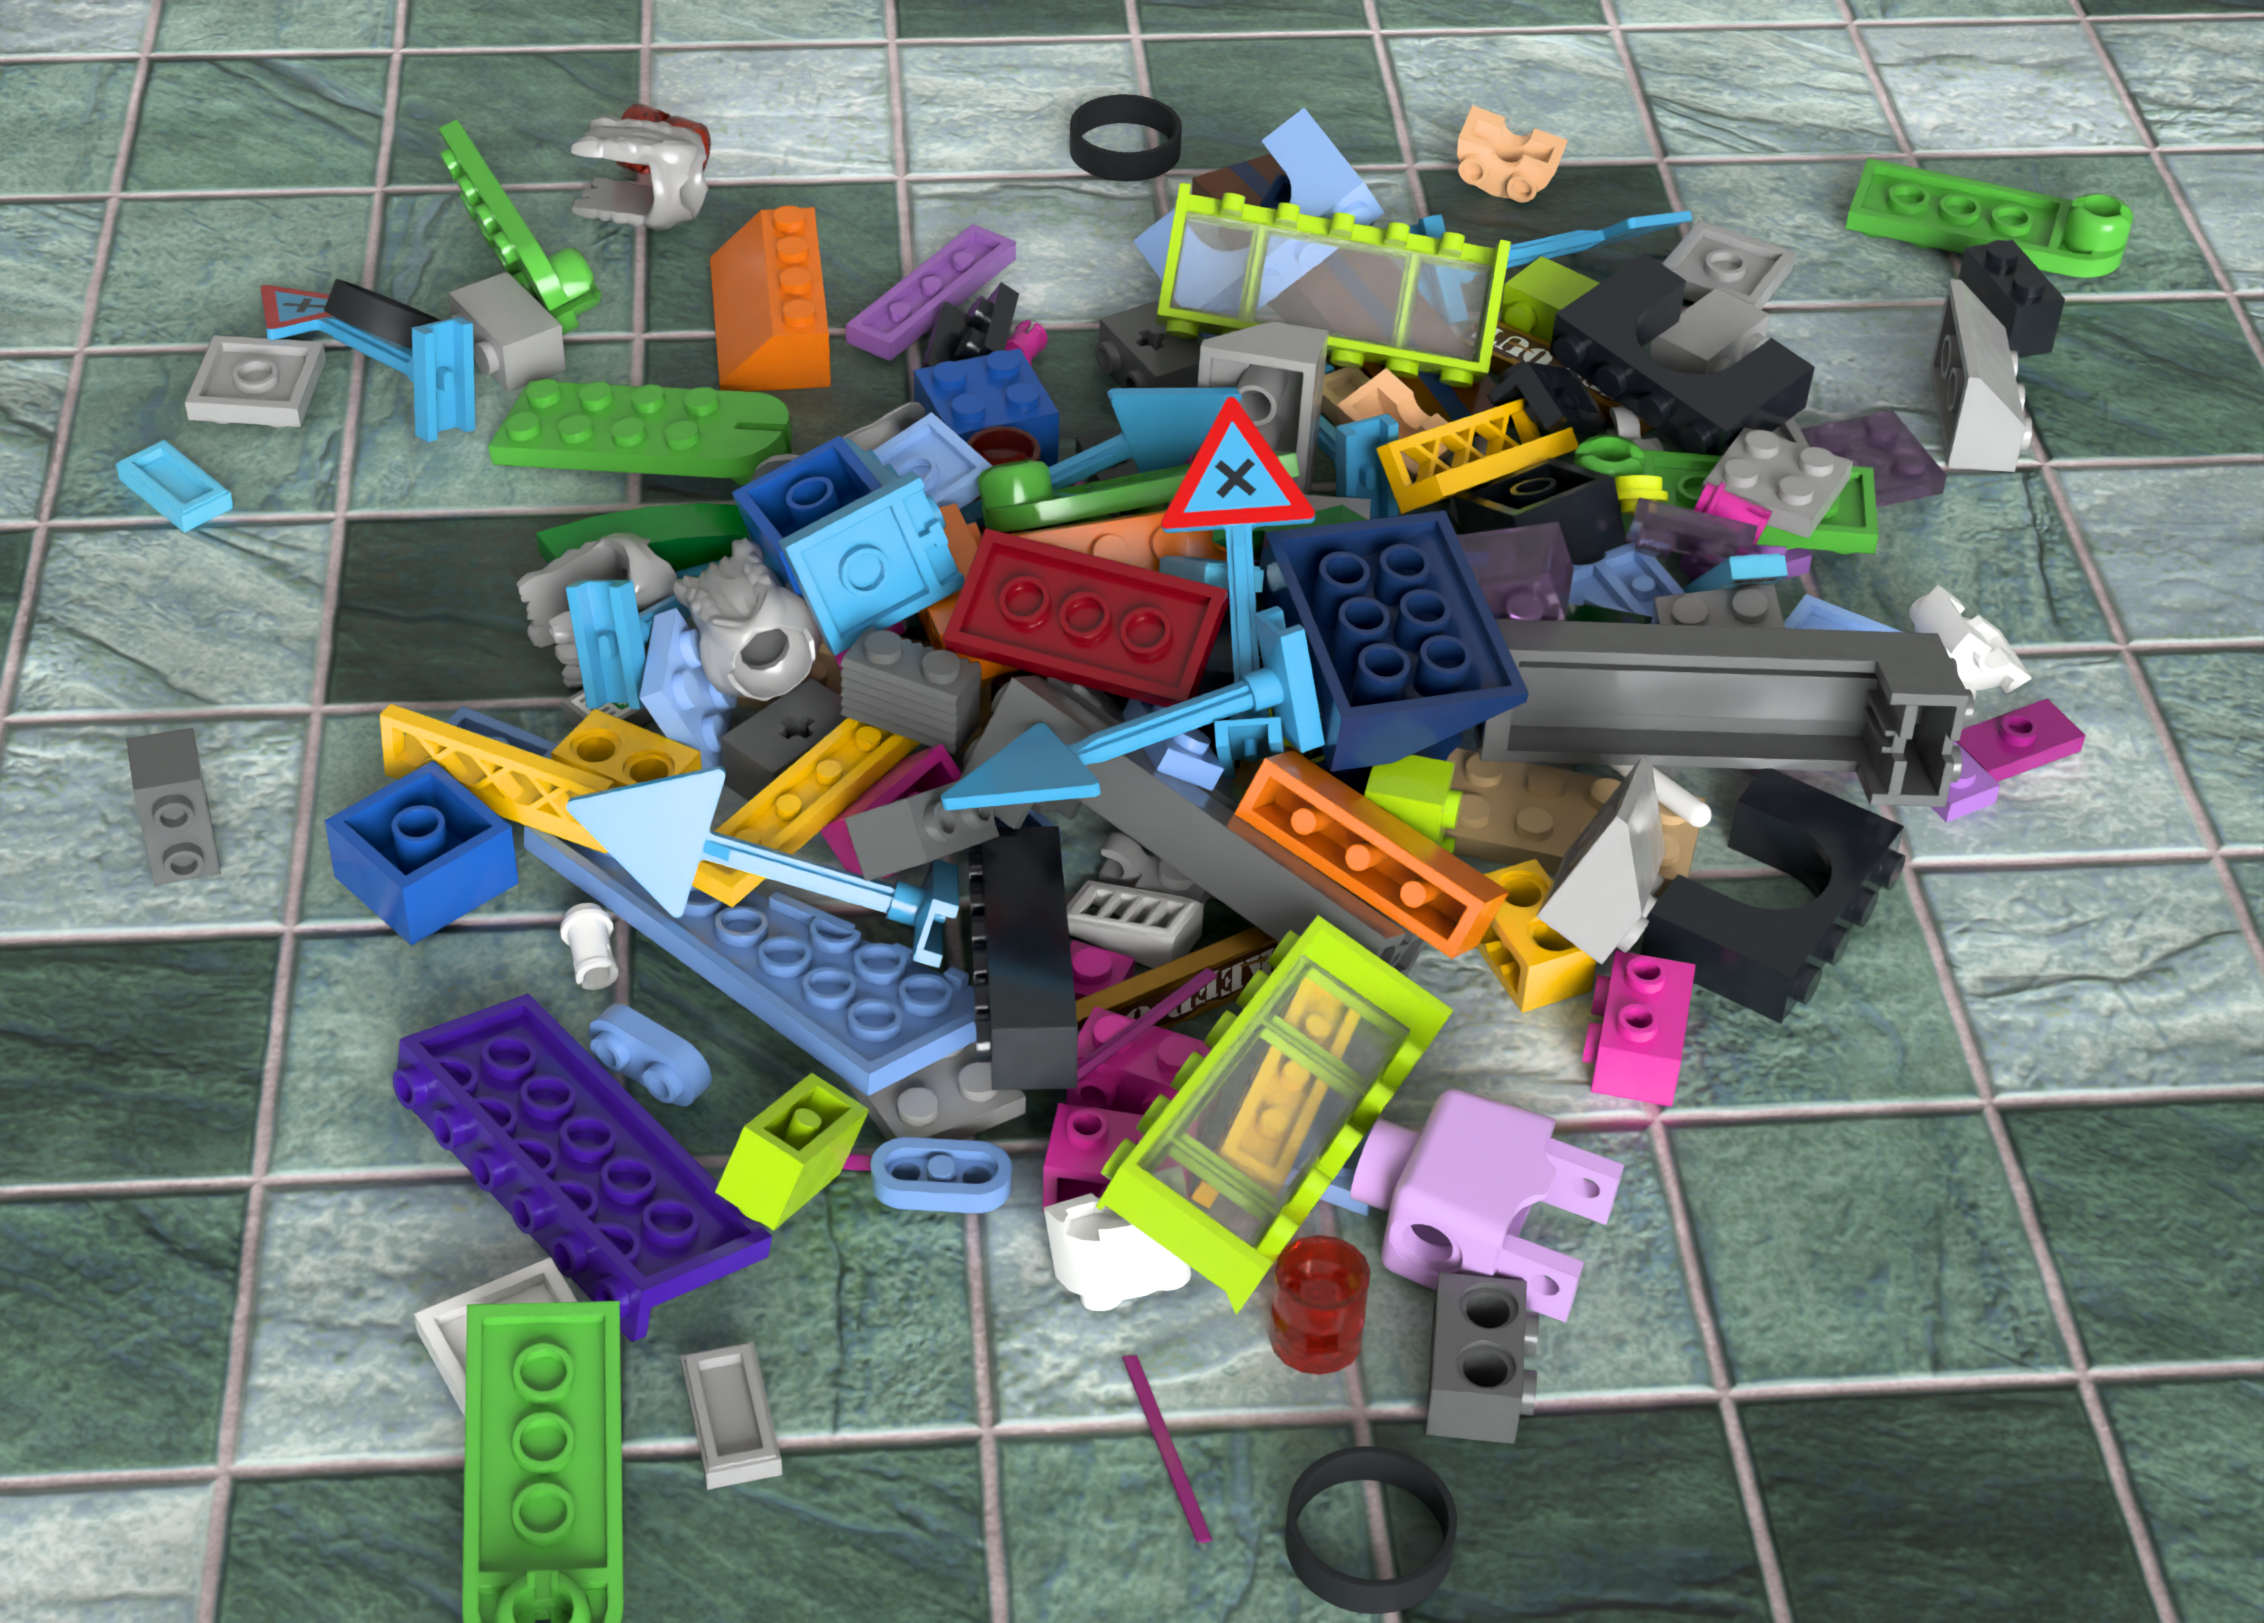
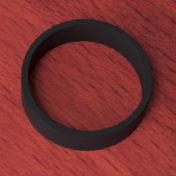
[1070,94,1182,182]
[324,279,442,349]
[1285,1446,1457,1614]

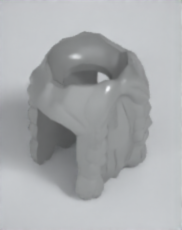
[571,115,709,231]
[516,532,677,688]
[673,537,822,702]

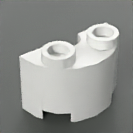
[1909,585,2032,700]
[1044,1167,1191,1311]

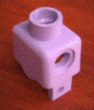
[1350,1089,1624,1323]

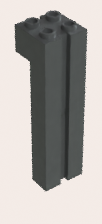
[1472,619,1974,807]
[959,675,1426,977]

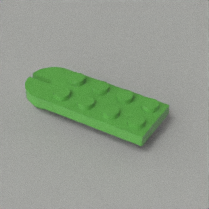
[438,119,602,335]
[1845,158,2133,278]
[488,379,793,487]
[1574,435,1879,554]
[978,450,1300,532]
[462,1301,624,1623]

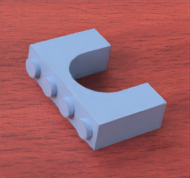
[1133,108,1385,339]

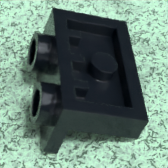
[922,282,1019,368]
[1487,361,1609,437]

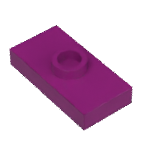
[1956,699,2086,782]

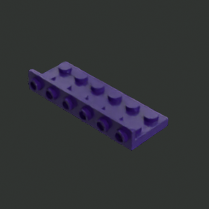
[393,994,772,1342]

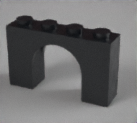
[1549,253,1815,456]
[1640,768,1906,1024]

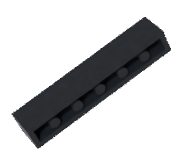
[968,826,1078,1090]

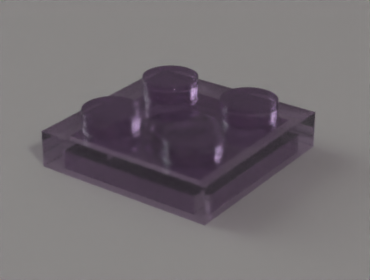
[1800,410,1947,507]
[1625,498,1757,570]

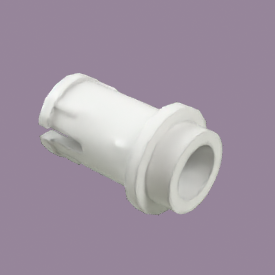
[560,903,619,990]

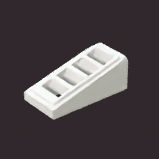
[1066,880,1204,969]

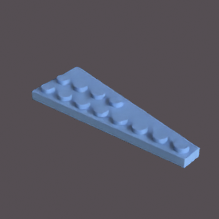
[524,825,976,1096]

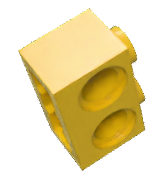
[551,709,702,788]
[1476,859,1597,1013]

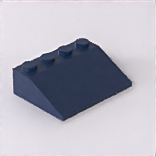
[1258,510,1529,772]

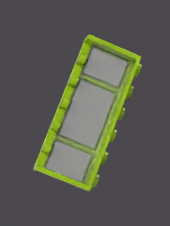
[1155,183,1511,388]
[1095,915,1454,1315]

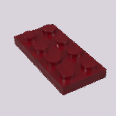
[943,528,1230,708]

